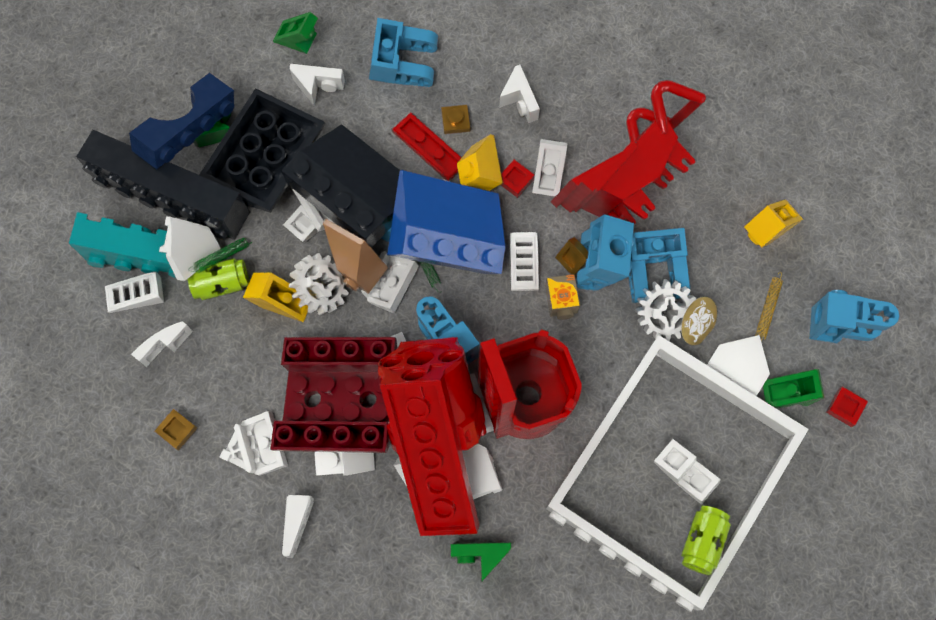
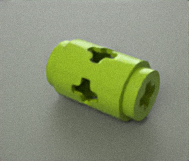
[187,258,250,300]
[681,506,731,575]

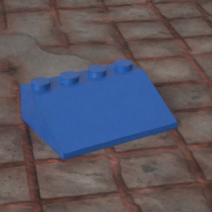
[387,170,505,274]

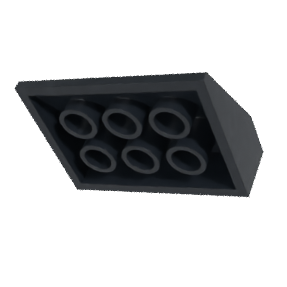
[199,88,326,213]
[281,124,401,248]

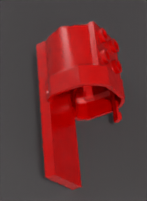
[478,329,582,439]
[378,337,487,536]

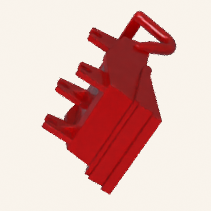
[550,80,706,224]

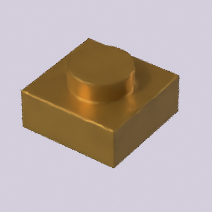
[441,105,470,134]
[555,237,588,276]
[154,409,197,451]

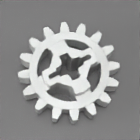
[289,253,349,315]
[635,279,696,341]

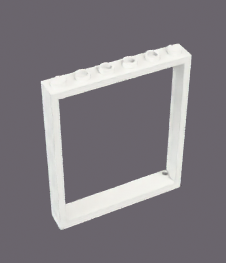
[546,335,809,612]

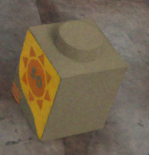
[545,274,580,320]

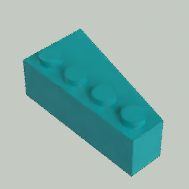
[69,212,176,278]

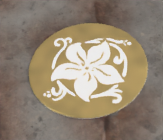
[681,297,717,345]

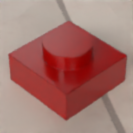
[500,160,535,198]
[826,387,868,427]

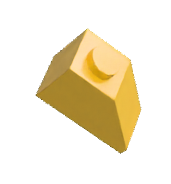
[457,134,502,191]
[744,199,803,248]
[243,272,308,322]

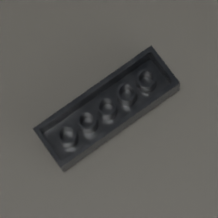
[76,130,250,240]

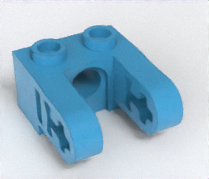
[369,18,438,87]
[576,214,635,291]
[628,228,690,303]
[809,290,899,343]
[416,297,480,365]

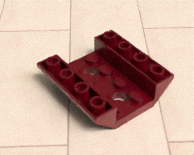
[270,337,398,453]

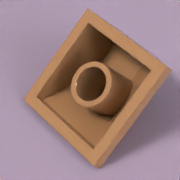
[323,219,388,294]

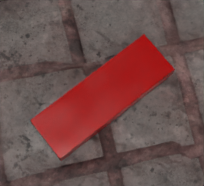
[392,112,462,181]

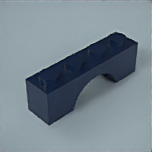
[129,73,235,169]

